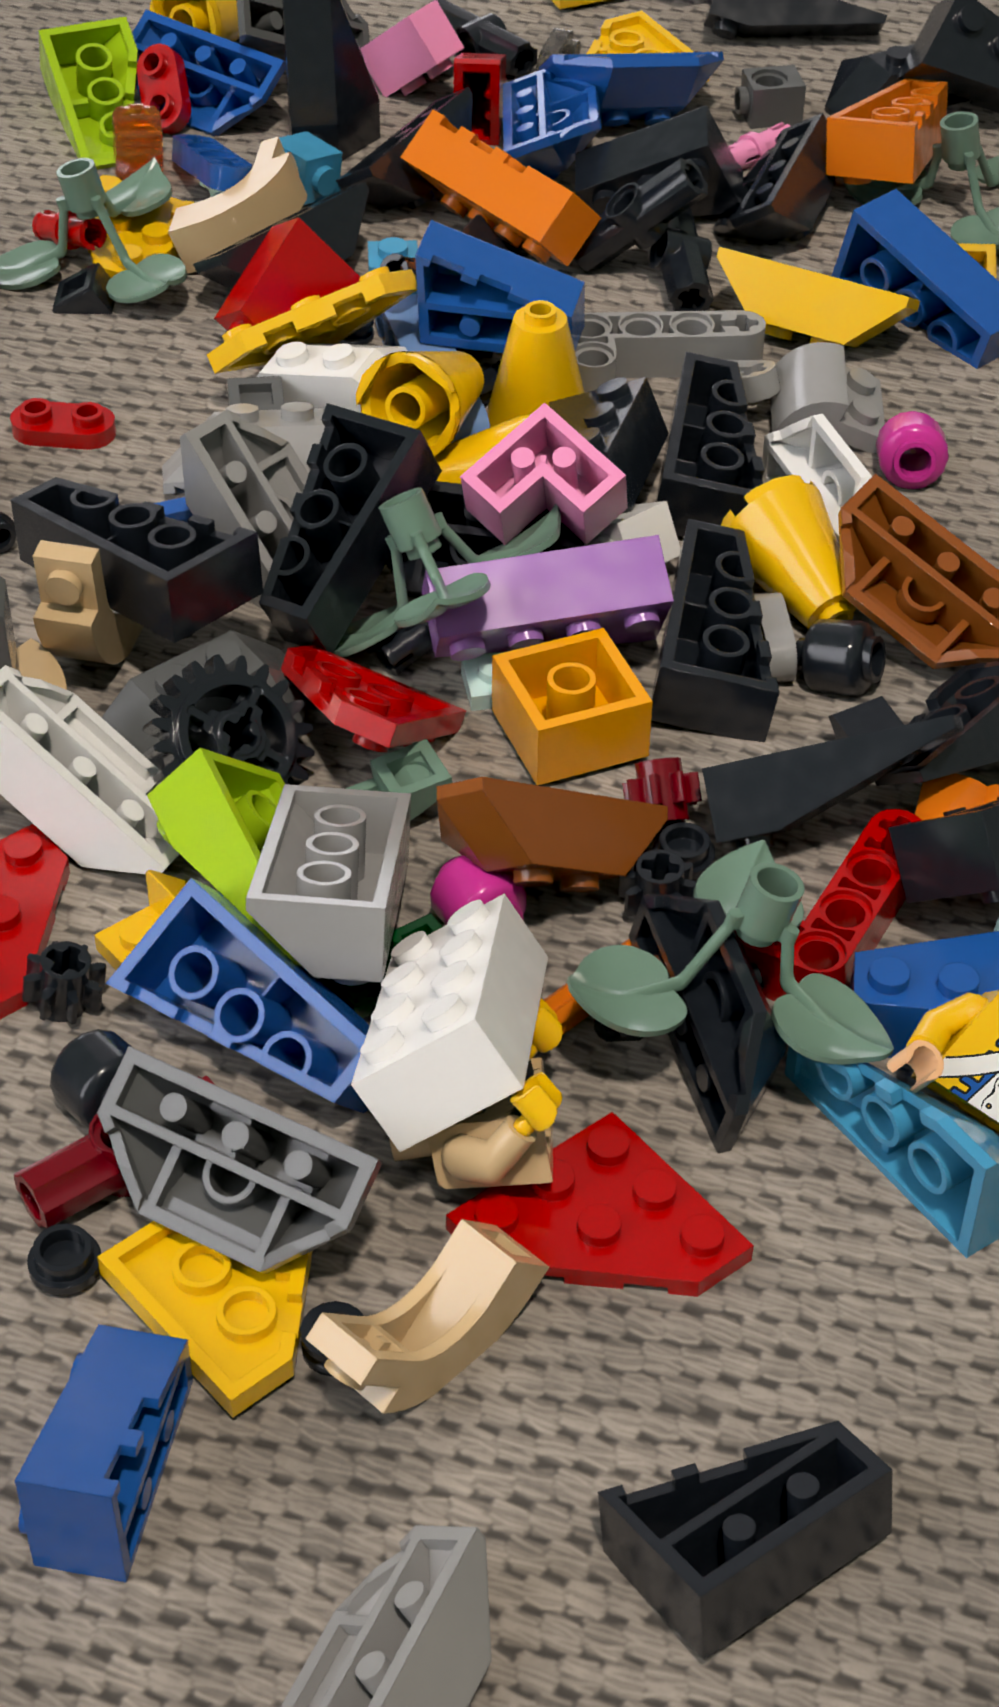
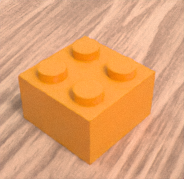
[492,628,653,785]

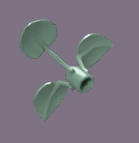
[844,111,999,250]
[0,157,187,303]
[333,488,561,657]
[566,840,894,1065]

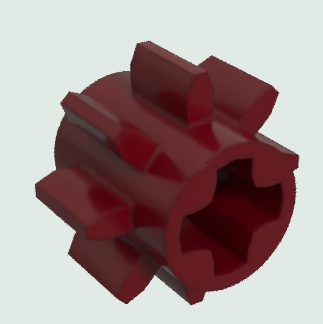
[622,757,702,825]

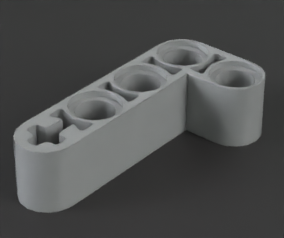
[575,310,766,393]

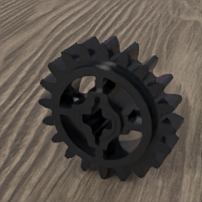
[143,654,315,785]

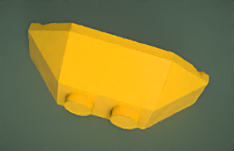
[716,247,920,348]

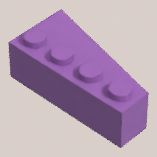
[421,535,674,661]

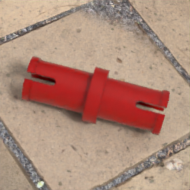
[32,210,107,250]

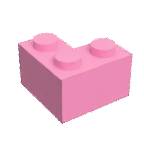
[360,0,464,97]
[460,403,628,545]

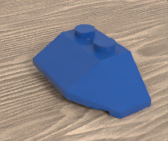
[132,10,286,136]
[539,51,724,127]
[502,68,602,180]

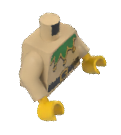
[389,998,563,1189]

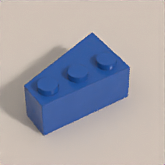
[415,220,585,353]
[849,931,999,1058]
[15,1324,193,1582]

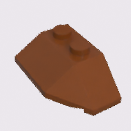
[838,474,999,669]
[437,777,668,893]

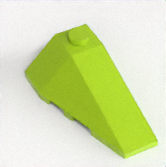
[38,16,138,170]
[147,748,303,967]

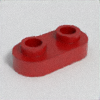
[137,44,191,134]
[10,398,116,450]

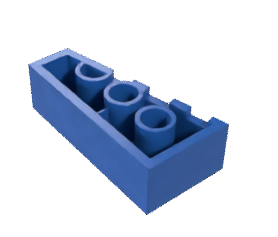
[832,189,999,369]
[106,878,370,1113]

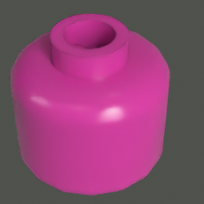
[876,411,949,489]
[430,855,527,925]

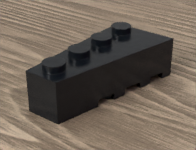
[656,352,765,537]
[259,403,442,653]
[10,477,264,643]
[651,519,780,742]

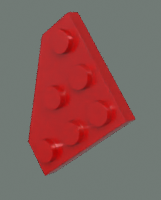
[281,645,466,753]
[0,824,70,1020]
[446,1112,754,1297]

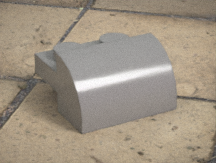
[770,342,885,453]

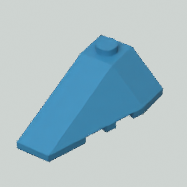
[785,1045,999,1258]

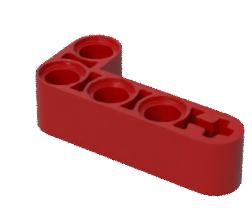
[739,809,922,1001]

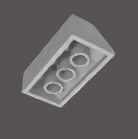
[246,784,411,986]

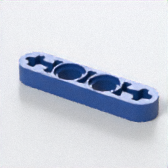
[172,134,252,191]

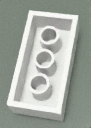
[351,893,548,1152]

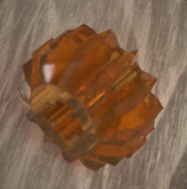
[112,103,164,181]

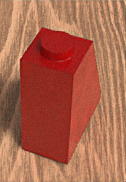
[454,53,506,146]
[214,217,360,331]

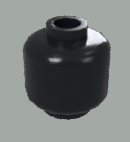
[796,619,886,696]
[50,1029,133,1129]

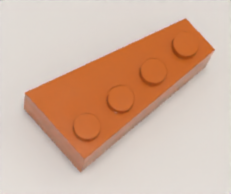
[826,78,948,185]
[400,109,601,267]

